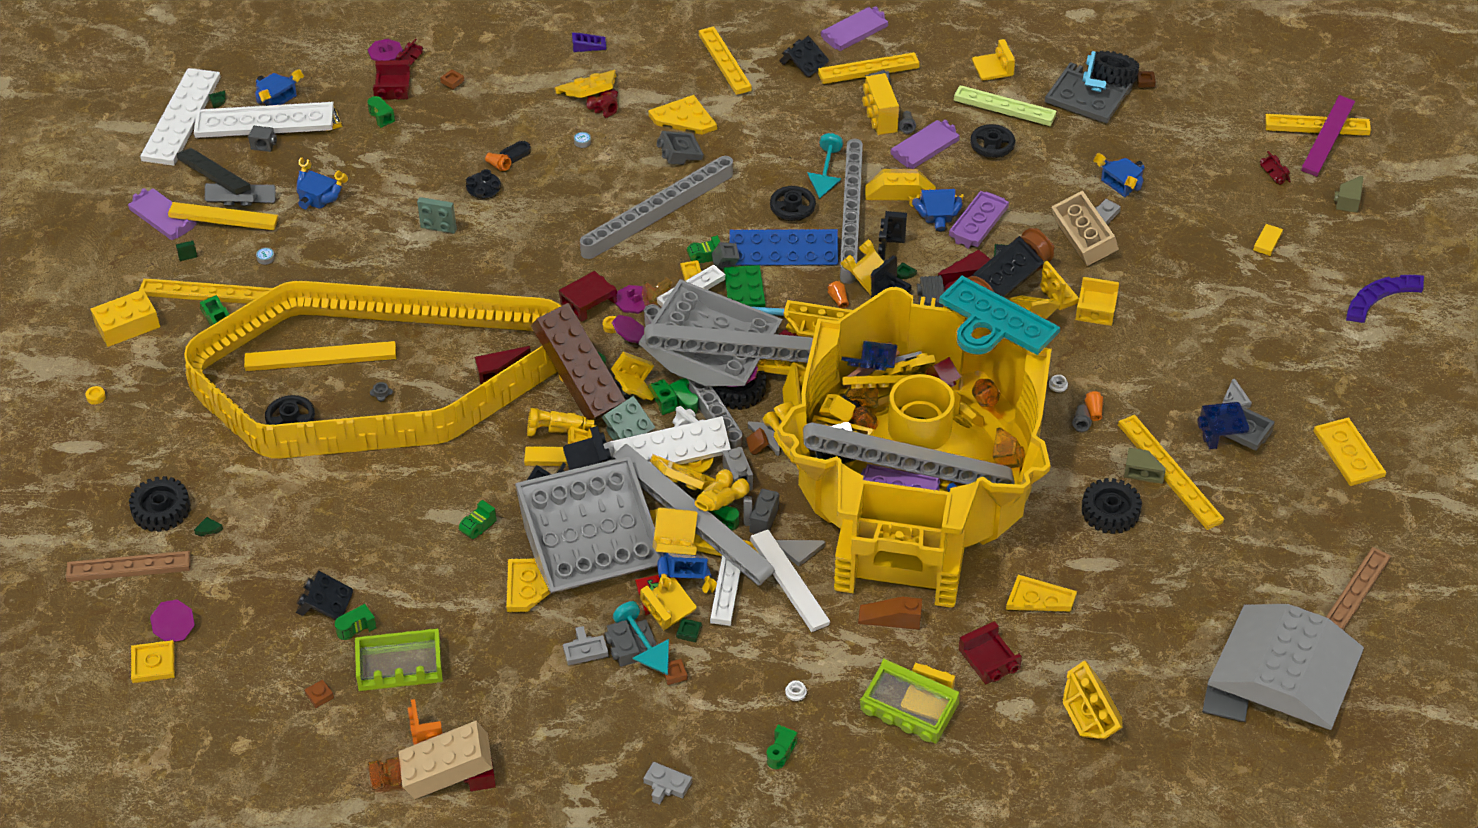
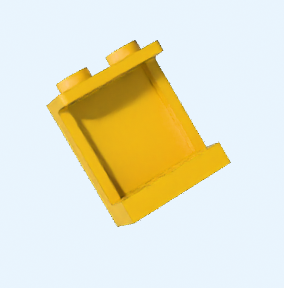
[1075,277,1119,326]

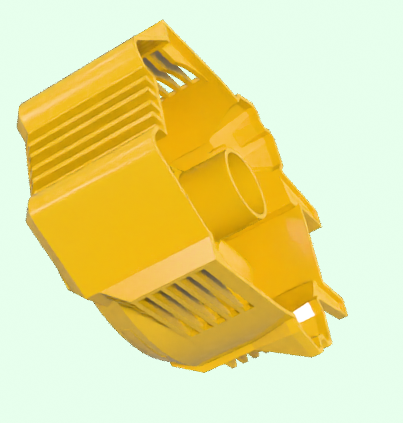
[777,287,1052,608]

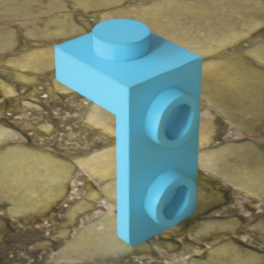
[1083,51,1107,92]

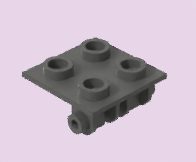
[1202,677,1249,722]

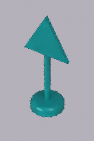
[807,133,844,199]
[613,601,669,675]

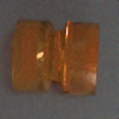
[368,757,402,790]

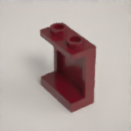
[373,60,411,100]
[559,271,617,322]
[958,621,1022,685]

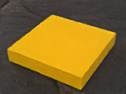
[131,640,175,683]

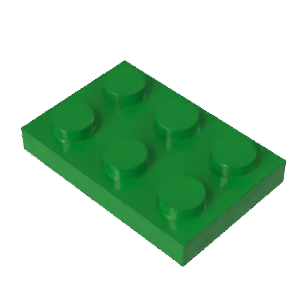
[724,265,765,307]

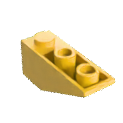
[818,394,856,422]

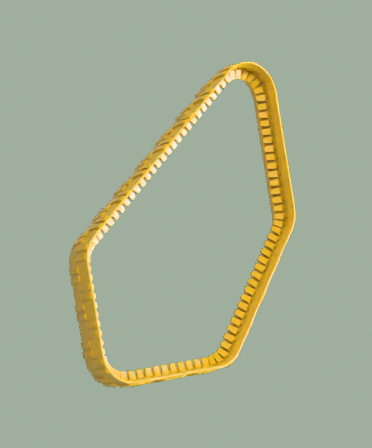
[184,281,561,459]

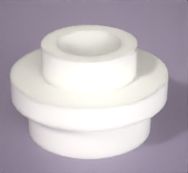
[1049,375,1068,392]
[785,681,807,701]

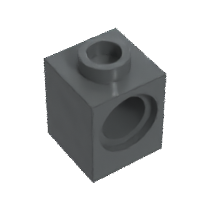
[248,125,277,152]
[712,242,739,270]

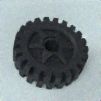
[1088,51,1139,85]
[712,371,766,410]
[129,476,191,532]
[1081,478,1142,534]

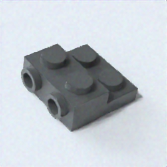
[657,131,704,164]
[1221,406,1275,450]
[604,620,657,667]

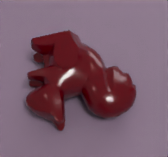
[586,88,618,118]

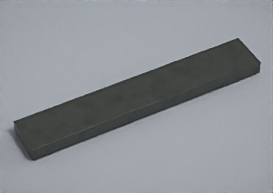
[177,148,251,195]

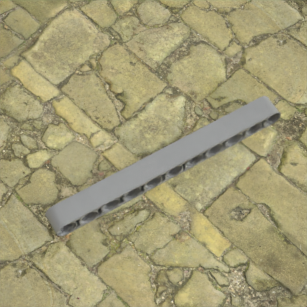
[840,139,863,284]
[580,156,733,259]
[644,304,742,449]
[644,323,813,363]
[803,423,1015,484]
[611,444,775,585]

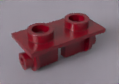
[395,38,423,66]
[1260,151,1291,185]

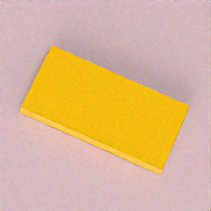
[1313,417,1386,486]

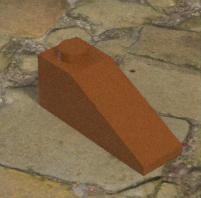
[858,597,922,630]

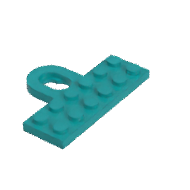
[939,276,1060,355]

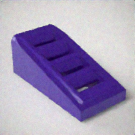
[572,32,606,52]

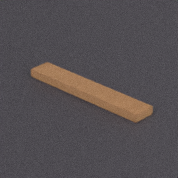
[1326,547,1391,630]
[66,551,191,582]

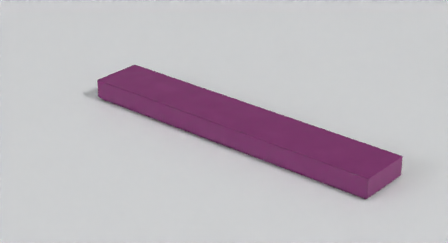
[1301,95,1355,177]

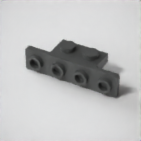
[205,183,276,206]

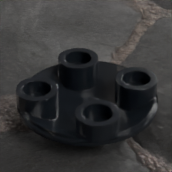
[466,169,501,198]

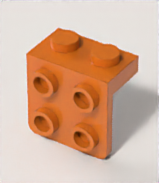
[408,699,443,745]

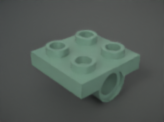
[417,197,457,233]
[602,396,655,440]

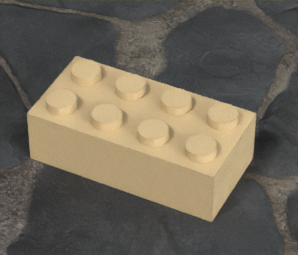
[1051,190,1119,266]
[398,721,493,799]

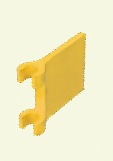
[841,239,884,295]

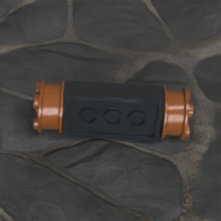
[968,228,1055,298]

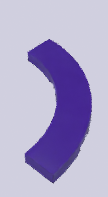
[1346,275,1424,323]

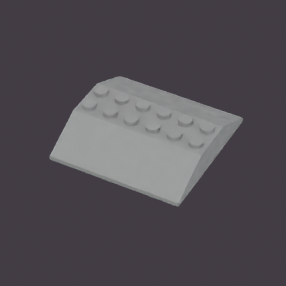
[639,279,783,386]
[515,456,663,593]
[1208,604,1364,730]

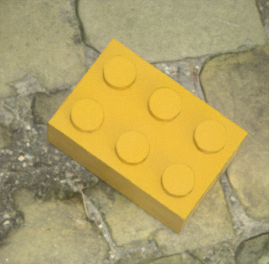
[862,73,899,135]
[91,289,160,347]

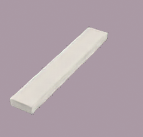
[750,530,830,632]

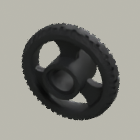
[970,124,1015,158]
[770,186,816,221]
[265,395,315,425]

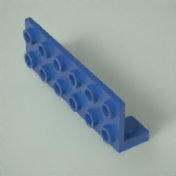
[730,229,838,266]

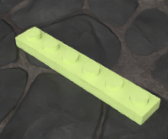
[954,85,1057,126]

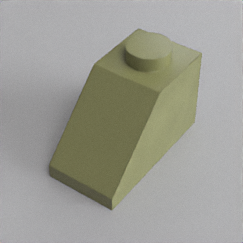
[1334,176,1363,213]
[1124,447,1166,484]

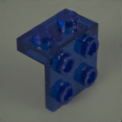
[841,341,898,371]
[1197,402,1249,450]

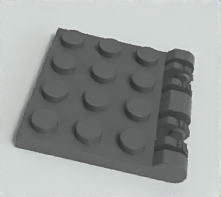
[1045,62,1133,123]

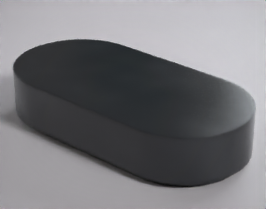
[499,141,531,164]

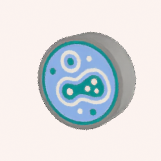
[574,132,591,148]
[256,247,275,265]

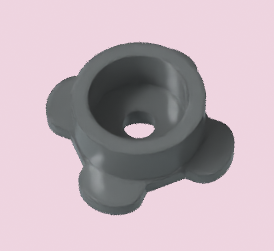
[370,382,393,401]

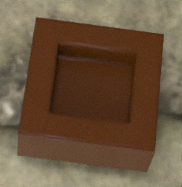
[1137,71,1156,88]

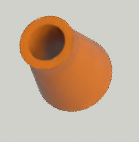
[485,152,511,171]
[828,281,849,309]
[1084,391,1103,421]

